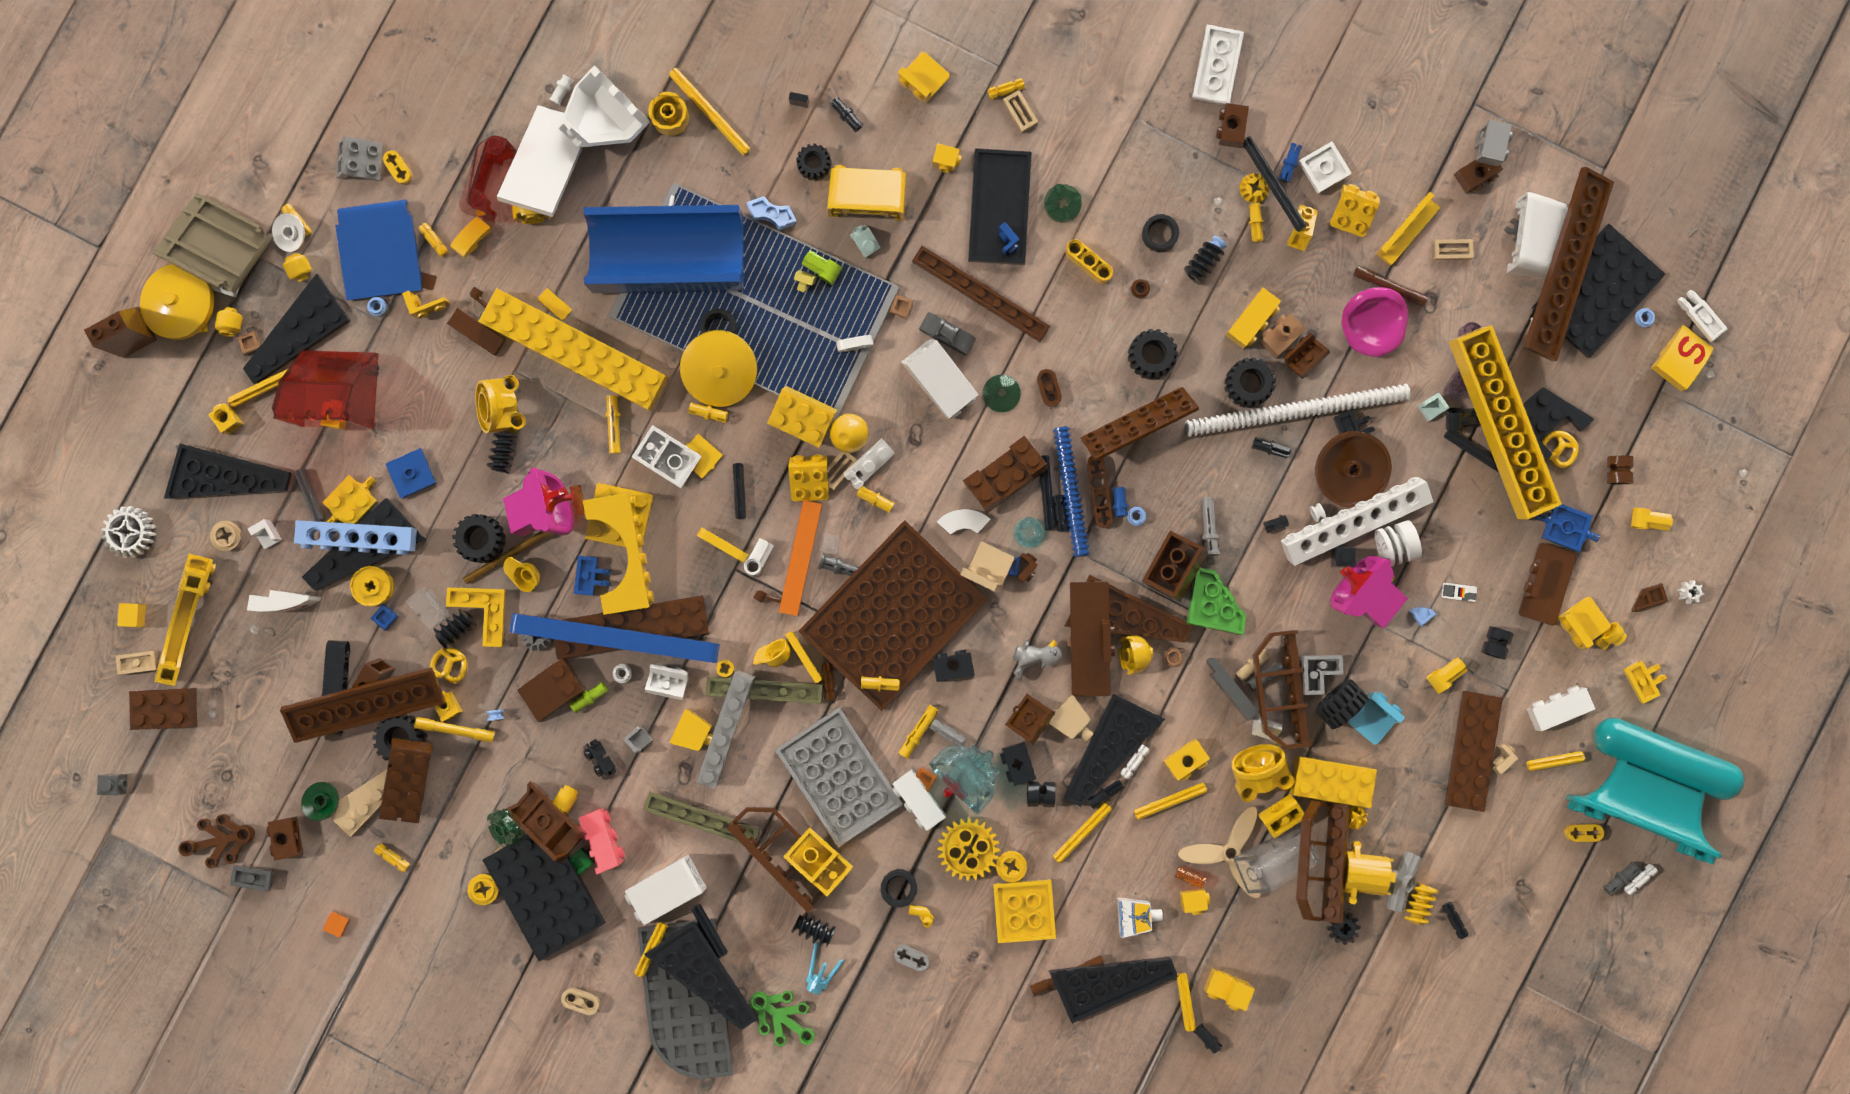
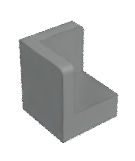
[623,725,654,753]

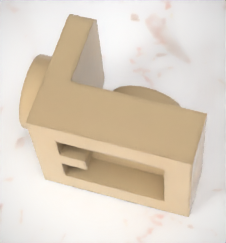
[1492,744,1518,774]

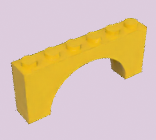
[583,492,654,615]

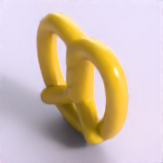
[1541,431,1579,468]
[430,647,467,683]

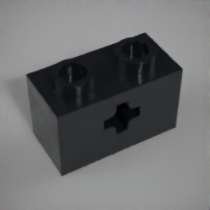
[999,741,1036,786]

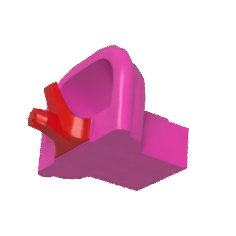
[503,468,574,537]
[1330,556,1408,628]

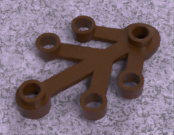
[178,814,255,868]

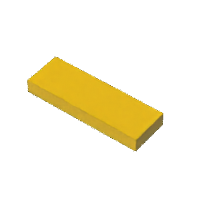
[785,631,823,683]

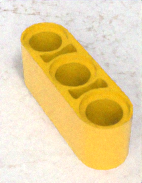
[1065,239,1113,284]

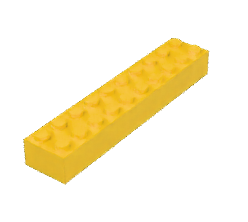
[478,288,669,412]
[1448,325,1562,519]

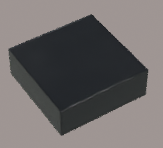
[788,92,810,108]

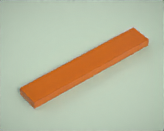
[779,500,822,616]

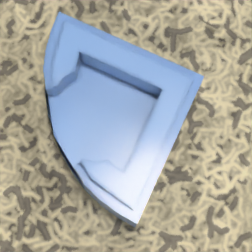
[1408,607,1437,626]

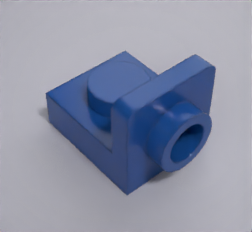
[998,222,1020,255]

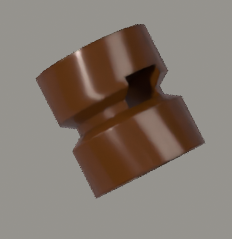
[1607,455,1634,485]

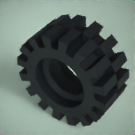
[796,143,831,181]

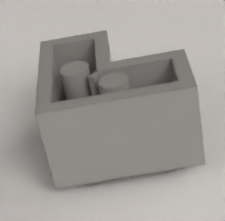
[1474,119,1513,167]
[1299,655,1343,695]

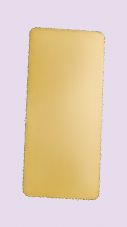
[538,288,572,320]

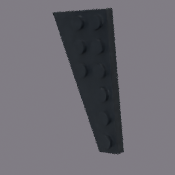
[243,273,350,385]
[1063,694,1165,807]
[1048,957,1178,1023]

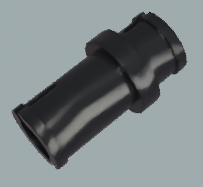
[1193,1023,1223,1054]

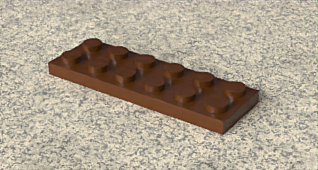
[1444,691,1503,812]

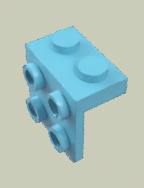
[1347,691,1405,745]

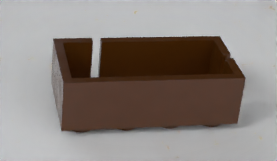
[379,738,432,824]

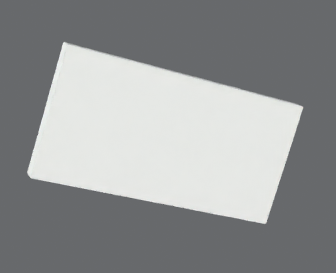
[497,105,583,217]

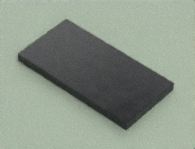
[968,148,1032,265]

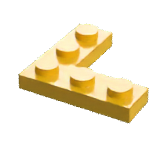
[446,587,506,647]

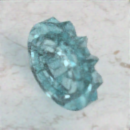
[1013,517,1044,548]

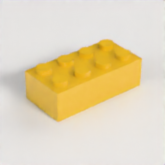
[1289,755,1377,808]

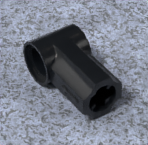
[1446,407,1481,432]

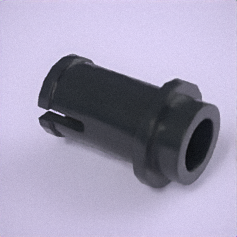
[1263,515,1289,534]

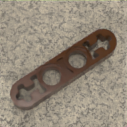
[1087,455,1113,528]

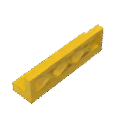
[1376,192,1440,266]

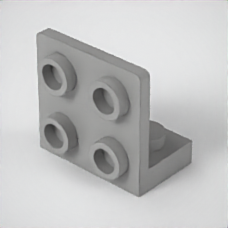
[336,136,382,181]

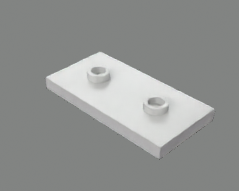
[1192,24,1244,106]

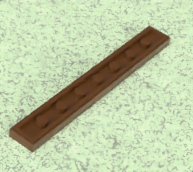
[912,245,1050,343]

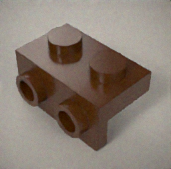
[1284,332,1330,379]

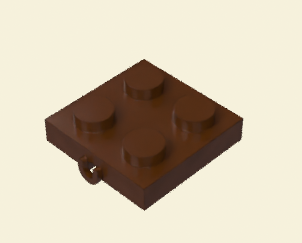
[1005,694,1055,745]

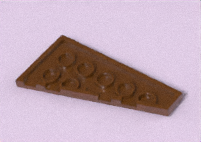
[1064,575,1193,643]

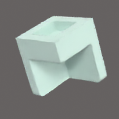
[1418,392,1449,421]

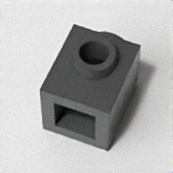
[97,774,127,795]

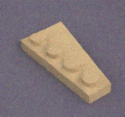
[330,770,387,837]

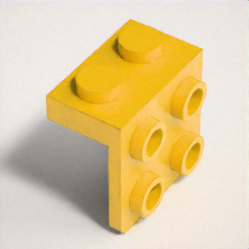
[898,52,950,103]
[1330,184,1380,237]
[788,454,829,502]
[1558,597,1611,649]

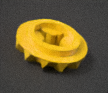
[1239,172,1270,203]
[996,851,1027,882]
[468,874,499,905]

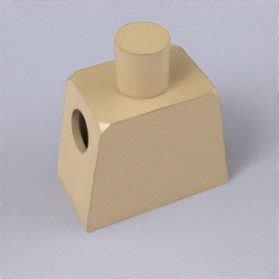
[1048,695,1093,741]

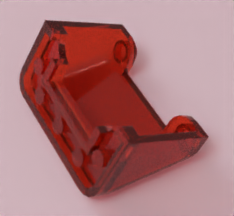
[459,136,517,222]

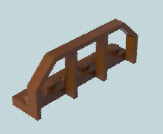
[1252,630,1313,749]
[1296,801,1350,923]
[727,807,824,913]

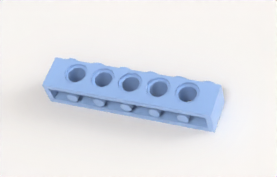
[294,520,417,555]

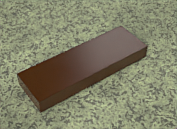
[447,308,506,356]

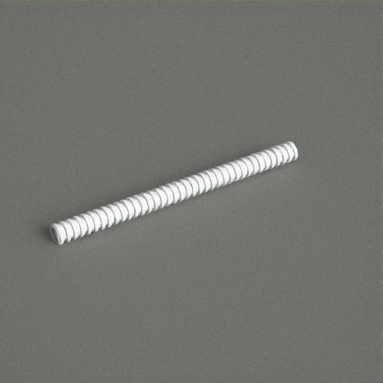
[1185,384,1411,437]

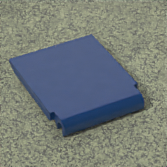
[335,199,422,301]

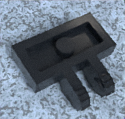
[1333,410,1375,434]

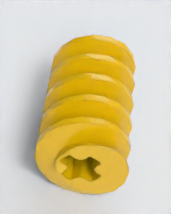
[1404,882,1439,926]

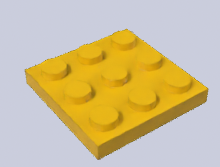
[585,483,654,548]
[993,879,1056,943]

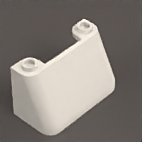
[1507,192,1568,279]

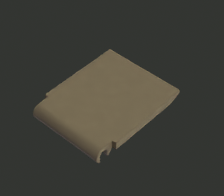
[152,193,274,293]

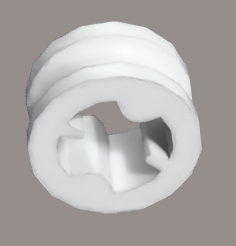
[1309,503,1326,522]

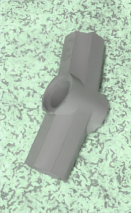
[1386,852,1422,912]

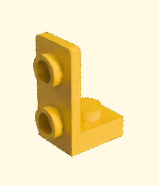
[1287,205,1318,251]
[402,291,450,318]

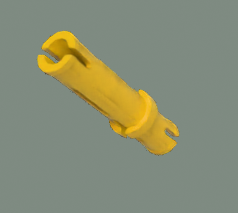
[605,395,621,454]
[898,704,939,759]

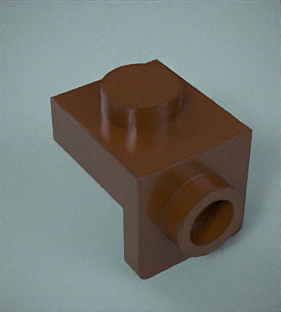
[1017,553,1038,583]

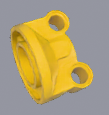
[475,375,526,433]
[1231,744,1294,802]

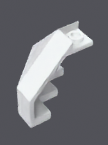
[558,65,650,148]

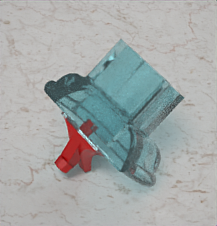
[929,744,1000,814]

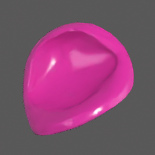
[1342,287,1408,357]

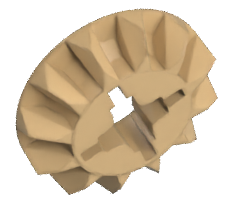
[210,521,242,551]

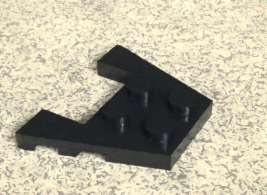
[1523,387,1594,461]

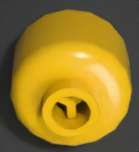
[283,253,312,282]
[215,307,243,337]

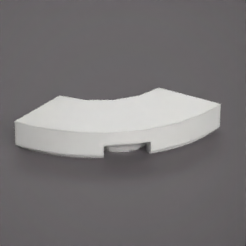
[937,509,990,535]

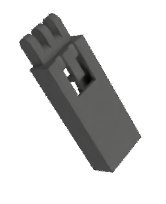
[1206,658,1259,721]

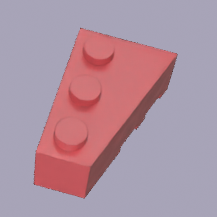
[579,808,625,874]

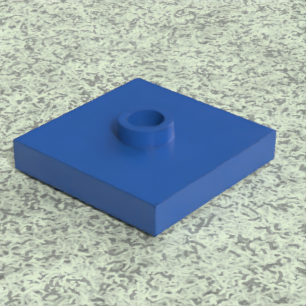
[385,448,437,499]

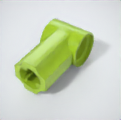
[802,250,843,285]

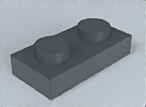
[230,865,274,891]

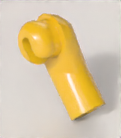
[909,905,934,928]

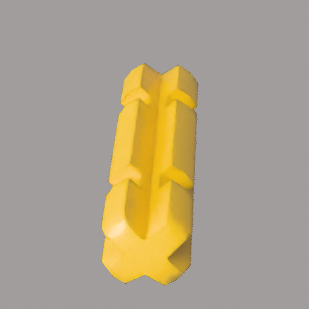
[988,78,1025,99]
[281,204,312,237]
[419,223,448,257]
[374,843,410,872]

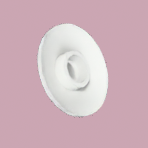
[272,213,305,252]

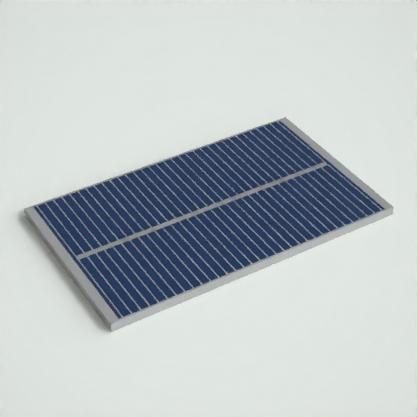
[609,182,899,420]

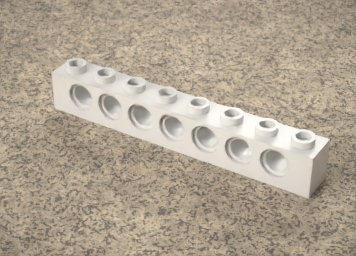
[1280,477,1433,566]

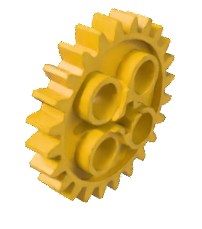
[937,817,1000,881]

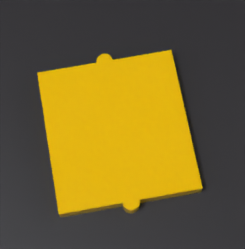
[686,434,723,479]

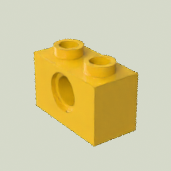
[1162,739,1210,781]
[1258,794,1304,838]

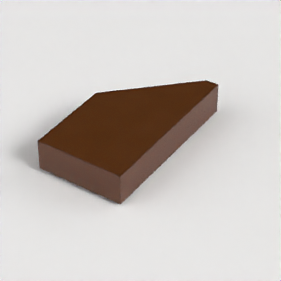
[1631,583,1668,612]

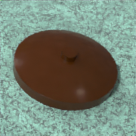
[1315,431,1392,508]

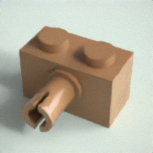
[1259,313,1306,358]

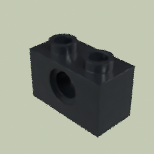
[933,649,975,682]

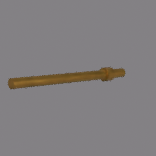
[463,531,554,584]

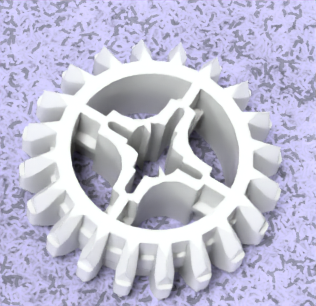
[100,506,156,558]

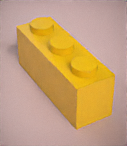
[1225,288,1281,349]

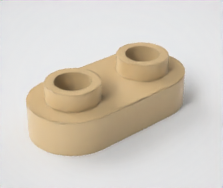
[561,988,600,1015]

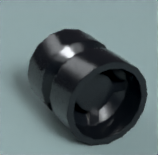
[1481,626,1514,660]
[1027,781,1056,808]

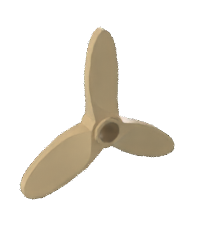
[1178,806,1261,898]

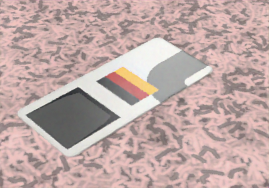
[1442,583,1477,602]

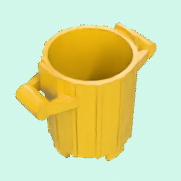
[1345,841,1396,904]

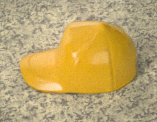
[503,557,540,592]
[753,638,791,668]

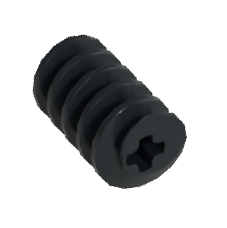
[1184,242,1224,285]
[486,432,517,474]
[433,608,477,649]
[791,912,836,948]

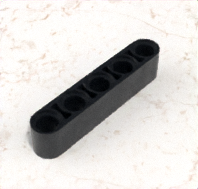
[322,640,350,736]

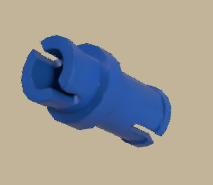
[1113,487,1128,517]

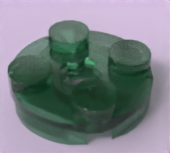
[1044,184,1082,223]
[487,809,521,848]

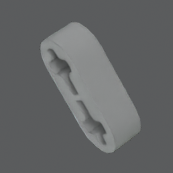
[894,944,929,971]

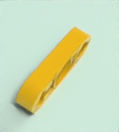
[697,527,749,563]

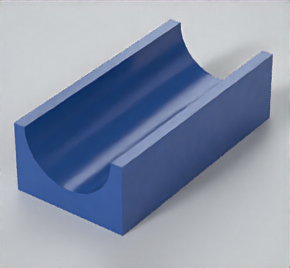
[584,205,744,293]

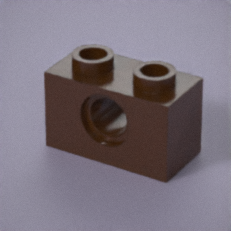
[1216,103,1249,148]
[1454,160,1503,194]
[267,816,304,861]

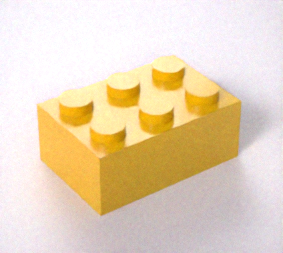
[767,386,838,448]

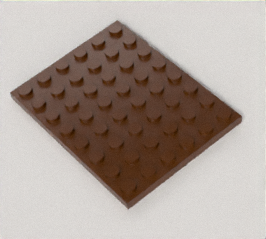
[798,520,988,711]

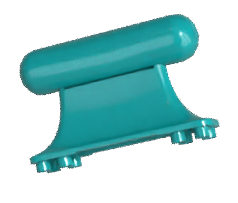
[1566,717,1745,865]

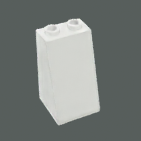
[901,339,979,418]
[625,854,707,925]

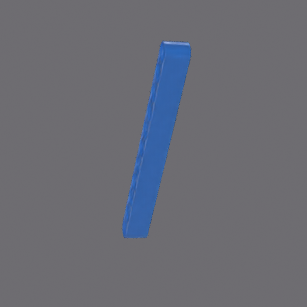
[509,613,720,663]

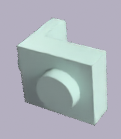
[850,225,881,258]

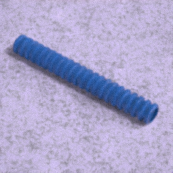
[1053,426,1090,557]

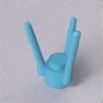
[806,942,844,995]

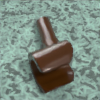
[470,287,487,308]
[753,590,781,603]

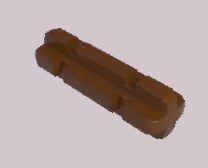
[821,663,836,701]

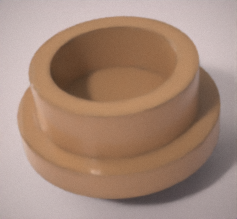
[1164,648,1183,667]

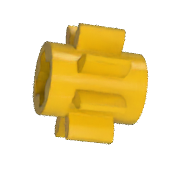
[1349,805,1368,830]

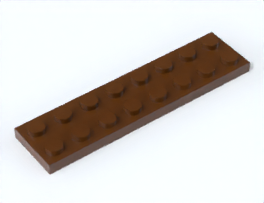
[554,595,710,660]
[280,667,445,743]

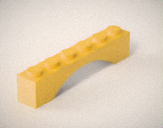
[155,566,206,686]

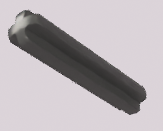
[294,468,325,522]

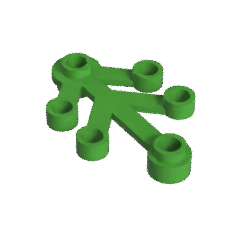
[750,990,815,1047]

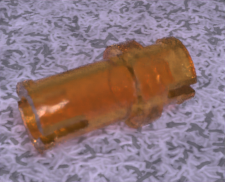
[569,485,585,516]
[1175,866,1206,889]

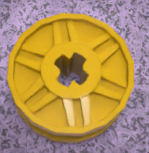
[350,566,395,607]

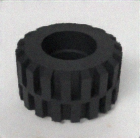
[1128,329,1178,380]
[1224,357,1276,408]
[452,514,506,563]
[1316,679,1368,729]
[373,714,427,761]

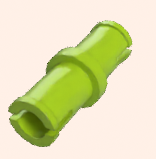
[570,682,609,713]

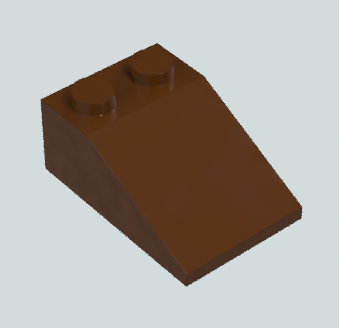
[518,658,586,722]

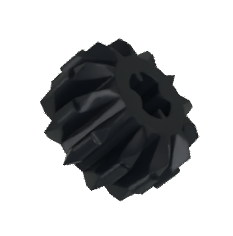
[1326,911,1361,945]

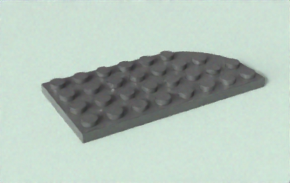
[637,918,733,1079]

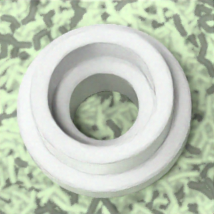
[613,664,632,683]

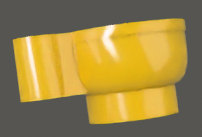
[1595,622,1627,650]

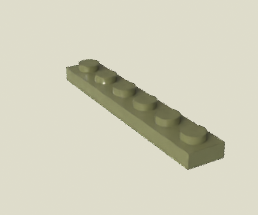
[706,677,823,704]
[643,791,760,843]

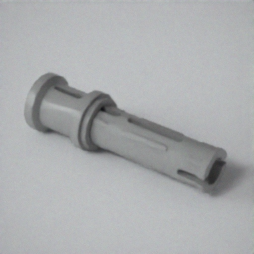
[1202,497,1220,556]

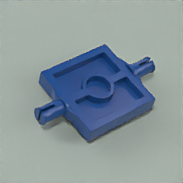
[1535,504,1600,552]

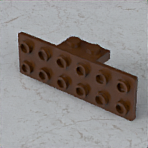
[1081,387,1199,461]
[1070,581,1115,697]

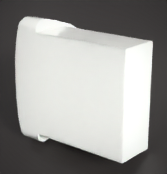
[1252,712,1282,741]

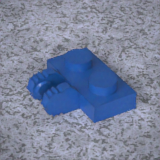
[574,556,612,596]

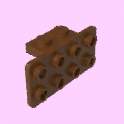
[1518,543,1576,626]

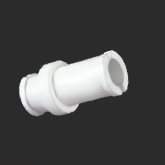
[550,74,574,105]

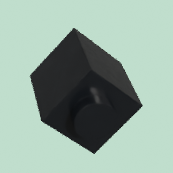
[1331,547,1356,568]

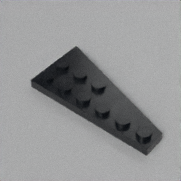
[164,443,292,499]
[302,498,427,591]
[644,920,758,1031]

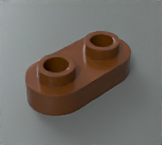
[1037,369,1062,407]

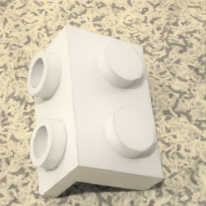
[645,664,689,700]

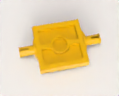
[322,475,378,524]

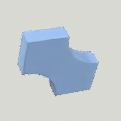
[746,196,797,231]

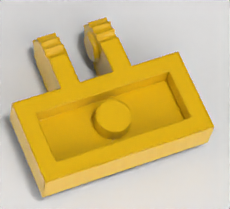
[1623,661,1667,704]

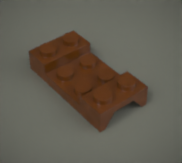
[963,436,1049,514]
[505,781,587,863]

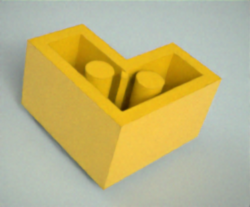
[1204,967,1255,1012]

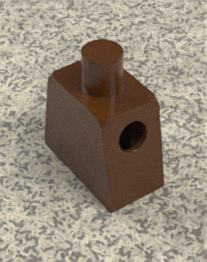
[352,658,395,688]

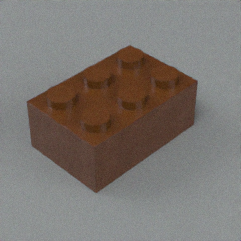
[1142,531,1208,602]
[129,688,197,730]

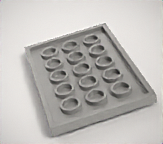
[775,707,903,847]

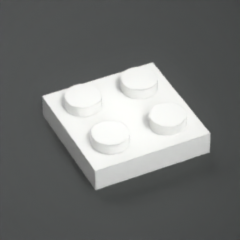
[1298,142,1352,194]

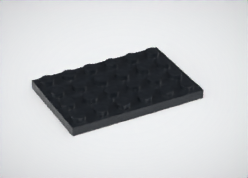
[1531,224,1666,358]
[482,834,606,962]

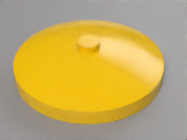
[140,264,214,340]
[680,330,757,407]

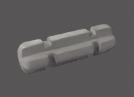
[930,719,966,747]

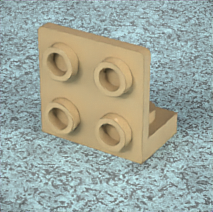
[960,542,1015,592]

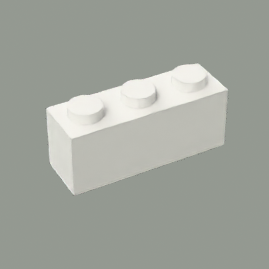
[1527,685,1595,731]
[892,769,946,831]

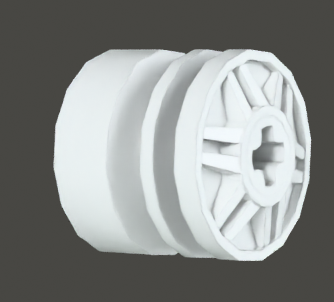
[1375,520,1422,567]

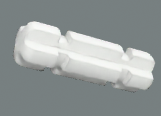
[1120,745,1150,779]
[1623,864,1658,895]

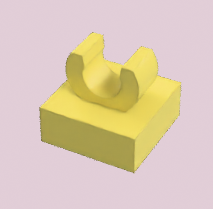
[794,270,817,292]

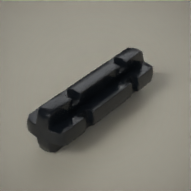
[1053,494,1068,532]
[1442,902,1469,939]

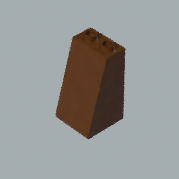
[84,307,157,358]

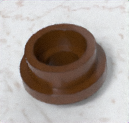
[1131,279,1150,299]

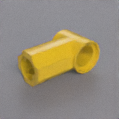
[1630,508,1673,531]
[1426,657,1468,694]

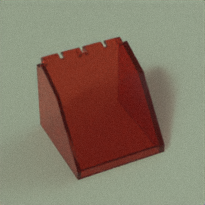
[272,350,379,429]

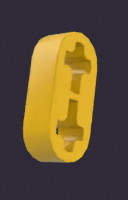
[383,150,412,185]
[1564,823,1604,842]

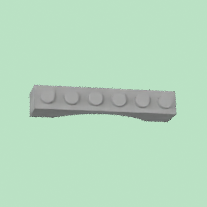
[696,670,755,789]

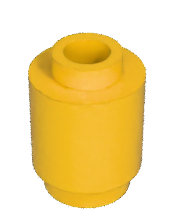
[553,784,579,813]

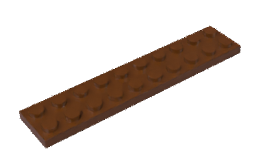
[1523,167,1614,361]

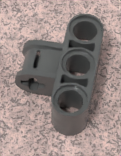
[919,312,976,355]

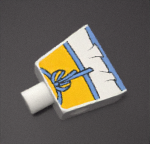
[1117,898,1163,938]

